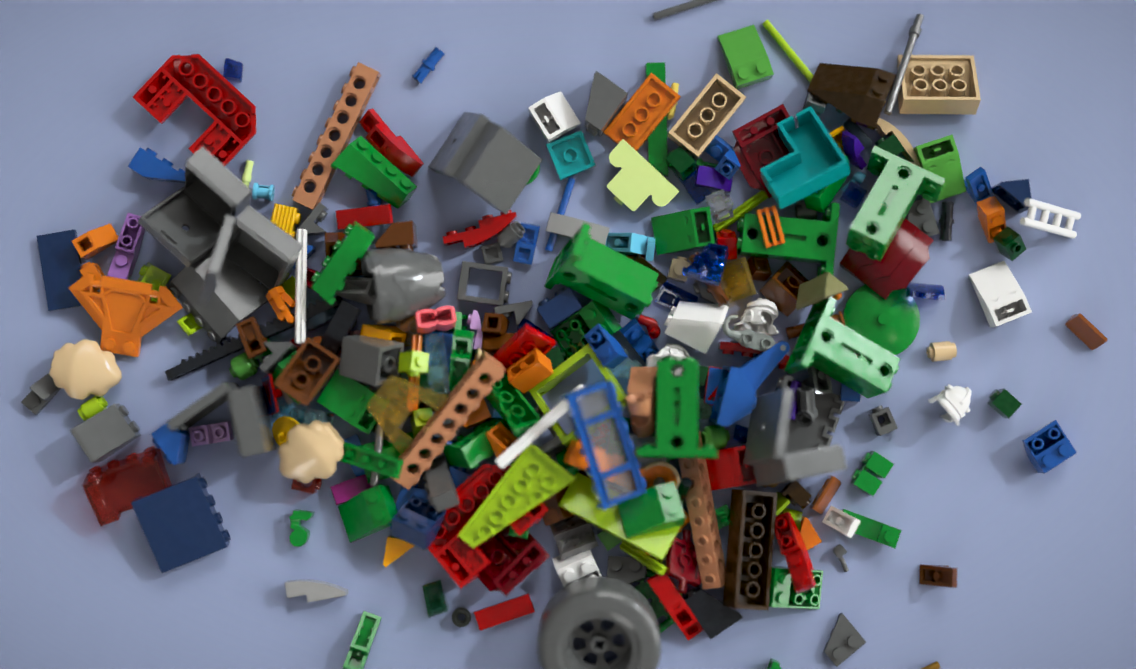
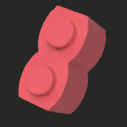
[415,306,457,334]

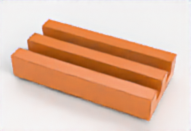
[756,205,785,248]

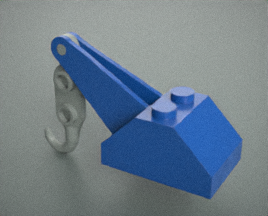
[709,315,790,427]

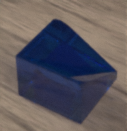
[223,58,243,82]
[839,181,867,209]

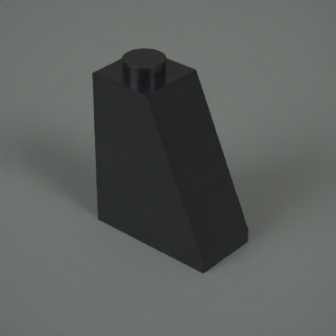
[683,588,743,639]

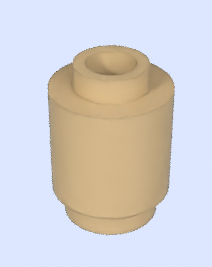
[926,341,957,362]

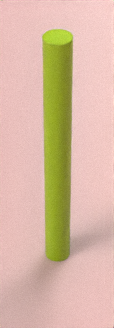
[762,19,814,82]

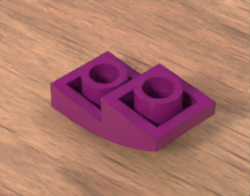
[330,475,374,505]

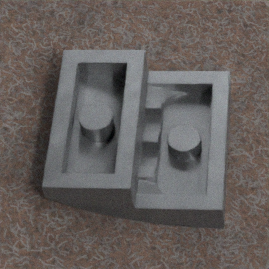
[550,515,598,560]

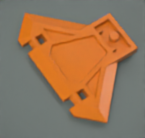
[68,273,183,357]

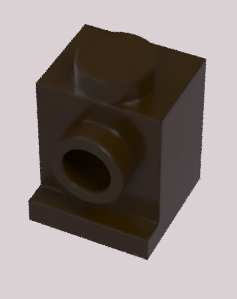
[780,480,812,509]

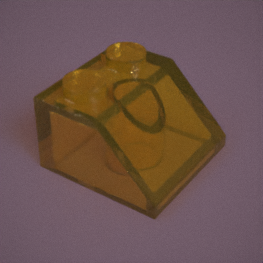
[718,257,757,303]

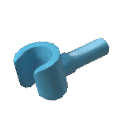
[841,171,866,192]

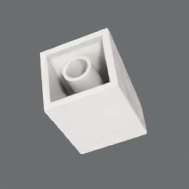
[664,301,729,354]

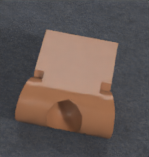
[626,367,657,438]

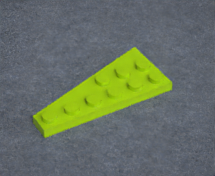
[458,443,577,548]

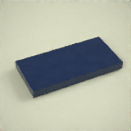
[37,229,82,311]

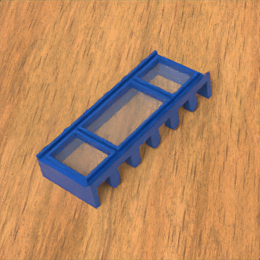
[561,380,646,510]

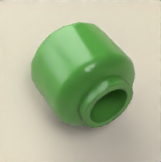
[229,352,259,380]
[701,424,730,450]

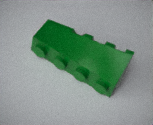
[330,136,417,209]
[310,221,375,305]
[479,373,541,439]

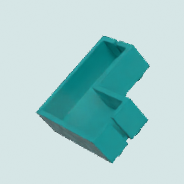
[760,106,850,210]

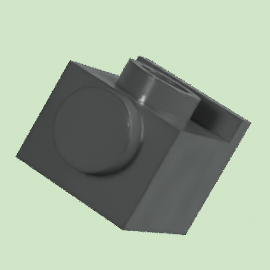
[868,405,898,436]

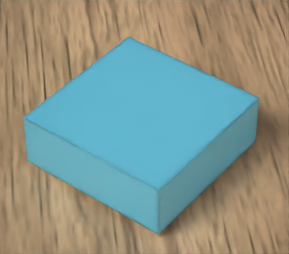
[645,237,655,261]

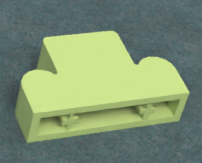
[607,139,679,211]

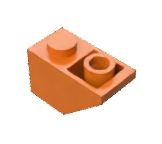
[976,196,1006,244]
[72,224,119,260]

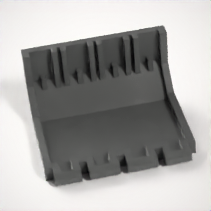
[169,248,270,344]
[776,375,845,454]

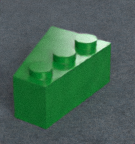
[443,418,510,469]

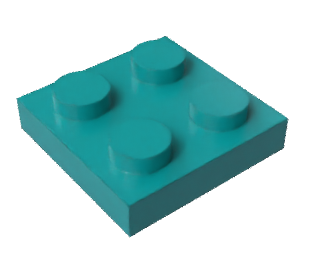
[546,130,596,181]

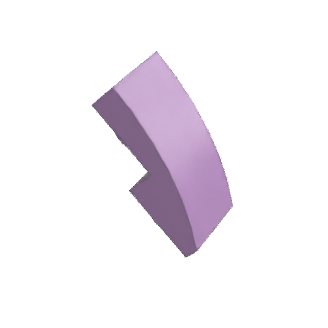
[467,310,483,350]
[189,421,234,447]

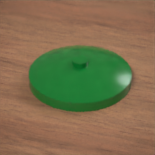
[843,285,920,355]

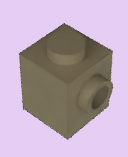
[667,256,691,283]

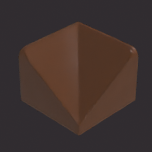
[745,256,772,281]

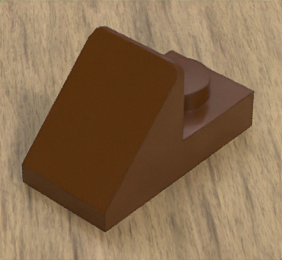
[236,316,268,359]
[919,565,957,588]

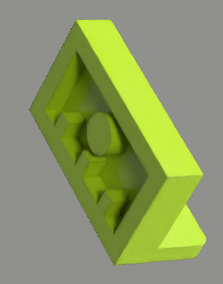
[137,262,172,302]

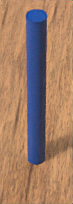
[545,177,576,252]

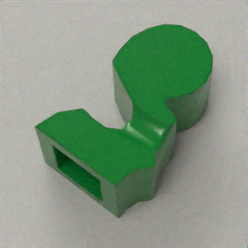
[289,509,315,547]

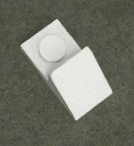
[822,505,860,538]

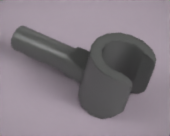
[833,544,849,572]

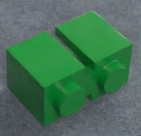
[851,451,894,496]

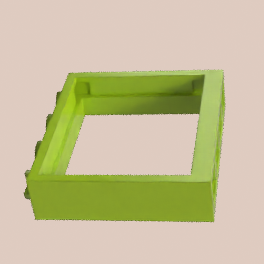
[529,343,627,447]

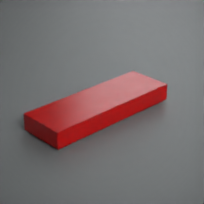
[336,204,393,230]
[474,593,535,631]

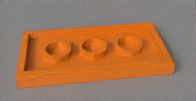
[603,73,681,151]

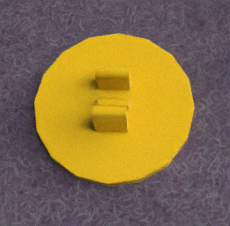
[272,416,300,446]

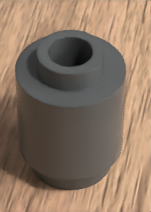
[497,221,525,248]

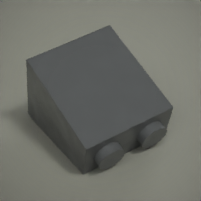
[585,71,628,137]
[339,334,404,386]
[70,404,141,463]

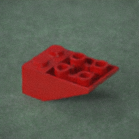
[706,445,756,491]

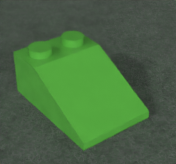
[718,25,774,89]

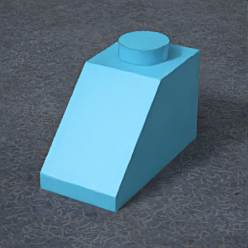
[605,233,648,255]

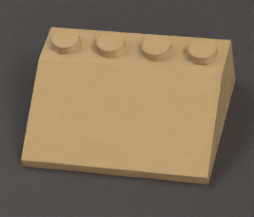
[897,55,981,115]

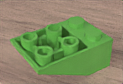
[913,135,966,204]

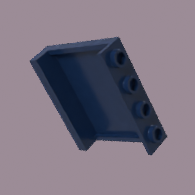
[131,473,231,573]

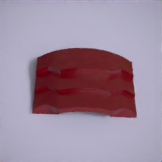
[732,104,790,199]
[839,219,934,300]
[478,525,550,596]

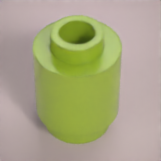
[77,396,108,421]

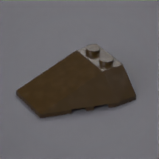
[807,63,896,130]

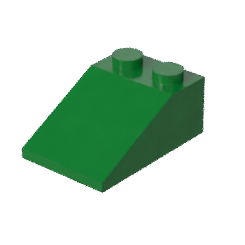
[617,481,685,539]
[338,485,398,543]

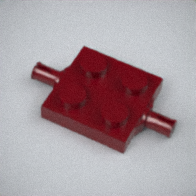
[665,529,701,593]

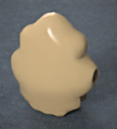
[49,339,122,400]
[278,420,344,483]

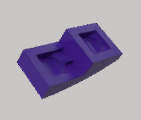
[842,130,867,170]
[695,165,733,193]

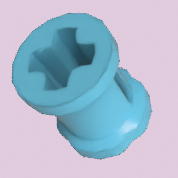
[252,182,275,201]

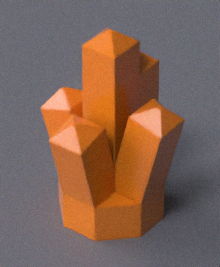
[266,286,295,324]

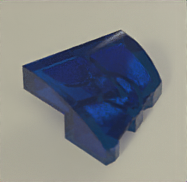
[682,243,729,286]
[905,282,945,300]

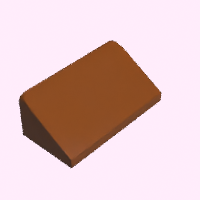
[1065,313,1108,350]
[810,475,841,514]

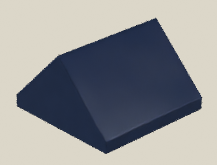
[991,179,1031,214]

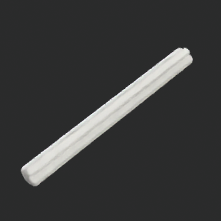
[295,229,307,344]
[495,384,585,468]

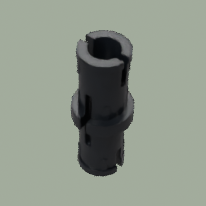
[939,202,954,241]

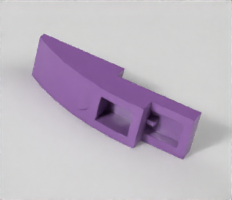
[107,213,145,280]

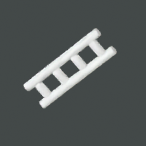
[1020,198,1081,239]

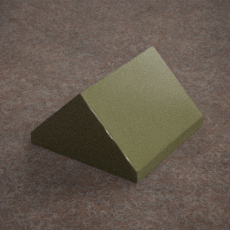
[796,272,848,310]

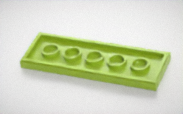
[559,472,681,561]

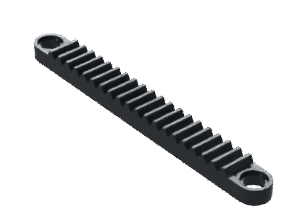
[165,295,343,381]

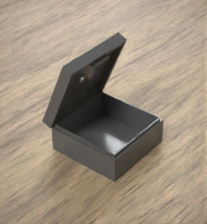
[428,112,542,214]
[138,146,252,268]
[197,205,303,308]
[166,382,277,457]
[743,388,847,487]

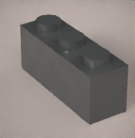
[422,456,460,512]

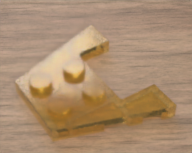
[366,375,449,454]

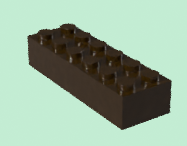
[723,489,777,610]

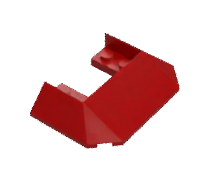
[133,54,257,166]
[427,464,549,588]

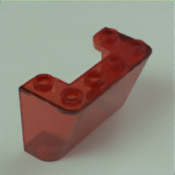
[82,446,172,526]

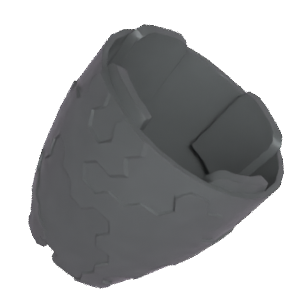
[361,248,445,325]

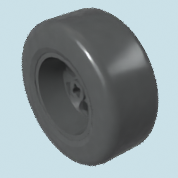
[537,577,661,669]

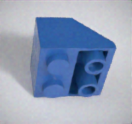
[1023,420,1077,474]
[151,423,190,465]

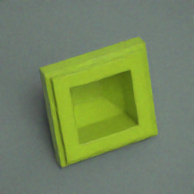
[177,313,203,336]

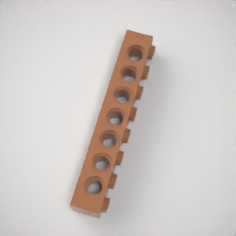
[292,62,381,210]
[390,351,504,490]
[675,431,726,589]

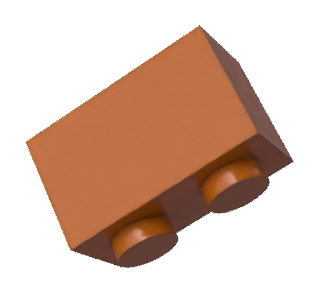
[507,349,553,394]

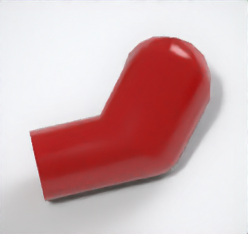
[637,315,661,339]

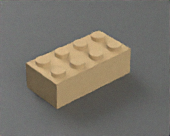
[667,73,746,160]

